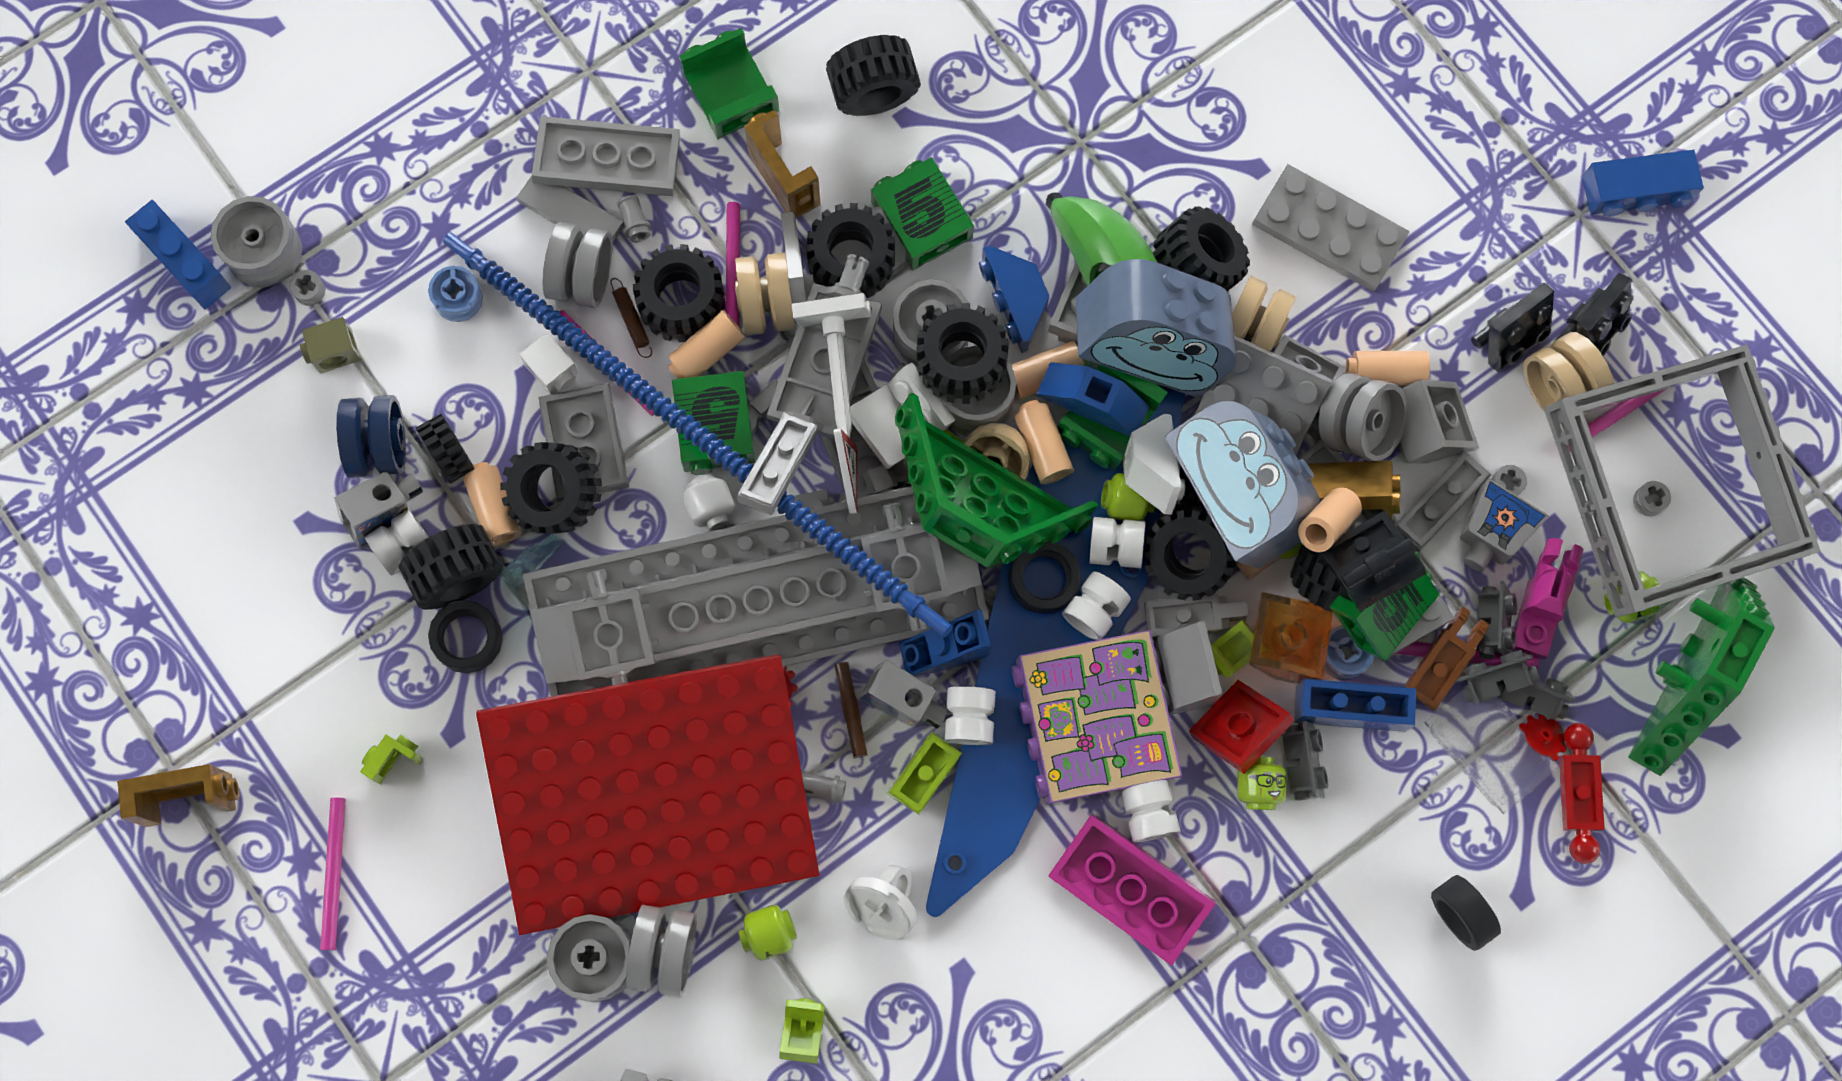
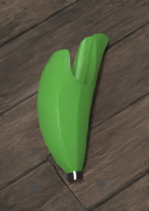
[1045,192,1157,286]

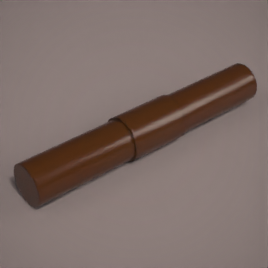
[834,662,868,759]

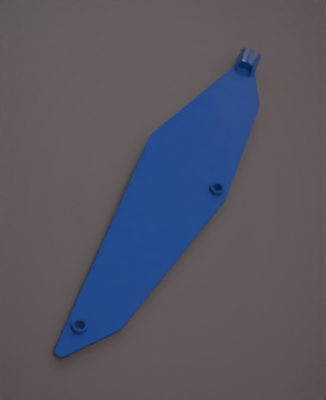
[926,383,1185,917]

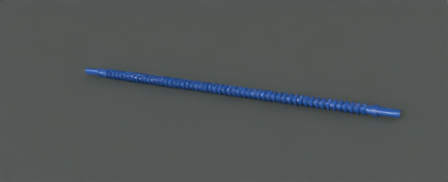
[443,232,953,638]

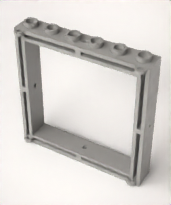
[1543,345,1821,617]

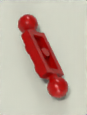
[1559,723,1605,864]

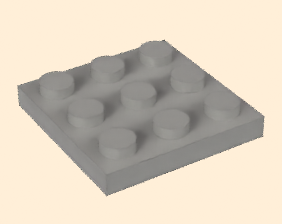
[1194,335,1332,455]

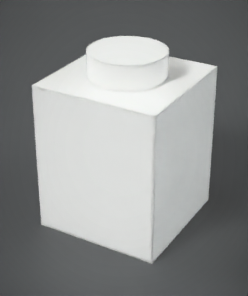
[519,332,579,395]

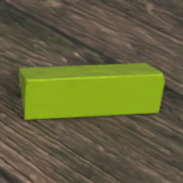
[886,732,962,815]

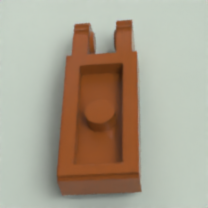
[1403,606,1489,711]

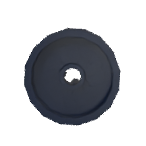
[336,395,406,478]

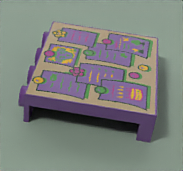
[1012,630,1182,805]

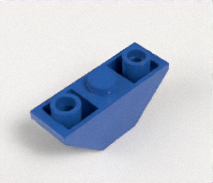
[979,245,1050,353]
[1036,362,1149,437]
[899,610,991,677]

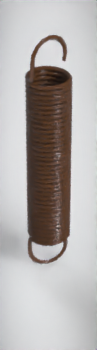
[610,278,653,358]

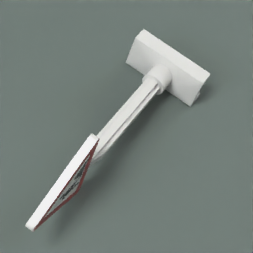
[792,293,871,514]

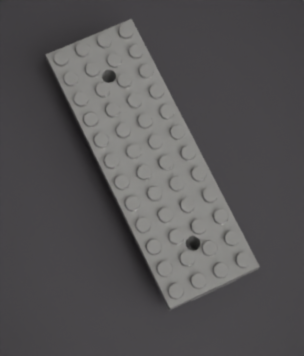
[522,486,989,697]

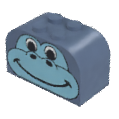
[1076,259,1236,398]
[1165,401,1320,568]

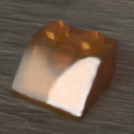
[1249,592,1333,684]

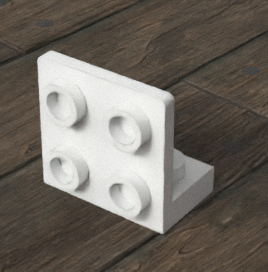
[850,362,955,469]

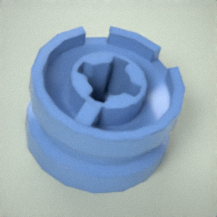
[428,266,483,322]
[1318,625,1374,680]

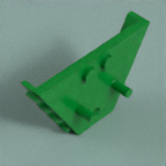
[895,392,1099,568]
[1628,577,1775,776]

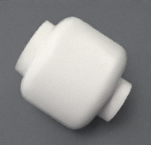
[683,474,736,531]

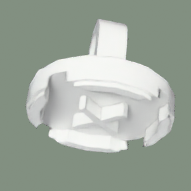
[844,865,917,940]

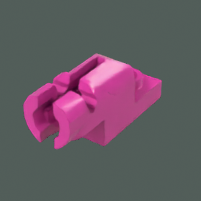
[1513,538,1584,660]

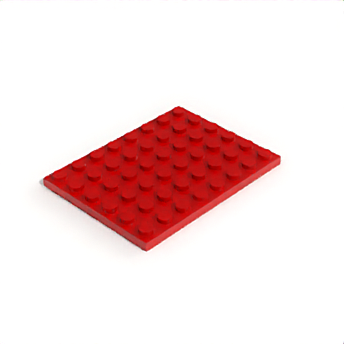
[476,654,820,935]

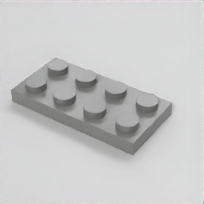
[532,116,680,196]
[1252,164,1410,292]

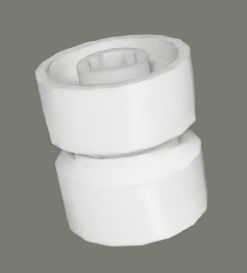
[365,509,428,576]
[1090,517,1145,568]
[1062,572,1131,641]
[944,687,996,745]
[1121,780,1181,843]

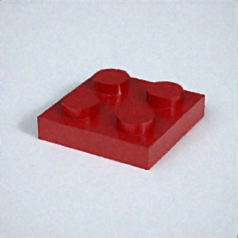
[1189,679,1294,774]

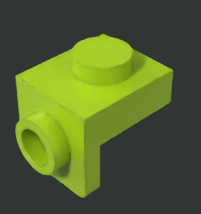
[1210,619,1267,678]
[360,734,424,785]
[779,998,824,1064]

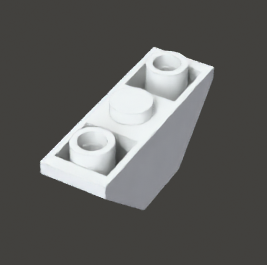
[1123,414,1185,515]

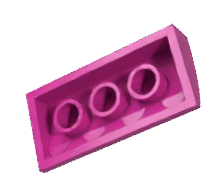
[1048,812,1216,966]

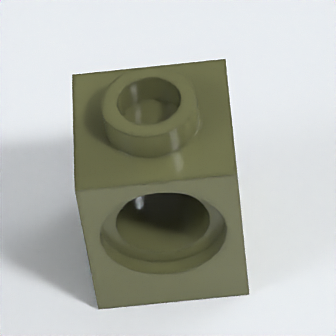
[300,317,361,373]

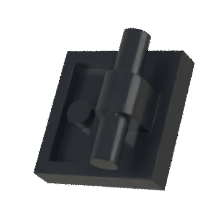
[1555,273,1633,356]
[1471,283,1554,372]
[1320,510,1426,612]

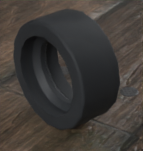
[1009,541,1081,614]
[428,600,503,674]
[1431,875,1501,951]

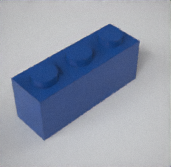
[1582,149,1704,217]
[124,199,232,310]
[1295,679,1416,732]

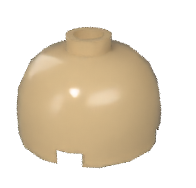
[963,423,1030,480]

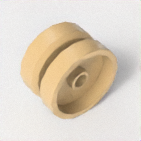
[735,252,795,336]
[1232,275,1296,351]
[1523,332,1614,424]

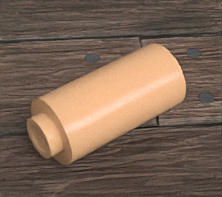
[668,310,746,379]
[1012,341,1089,400]
[1345,351,1430,386]
[1014,400,1074,484]
[463,462,521,546]
[1298,488,1362,552]

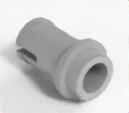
[617,195,652,243]
[802,771,846,805]

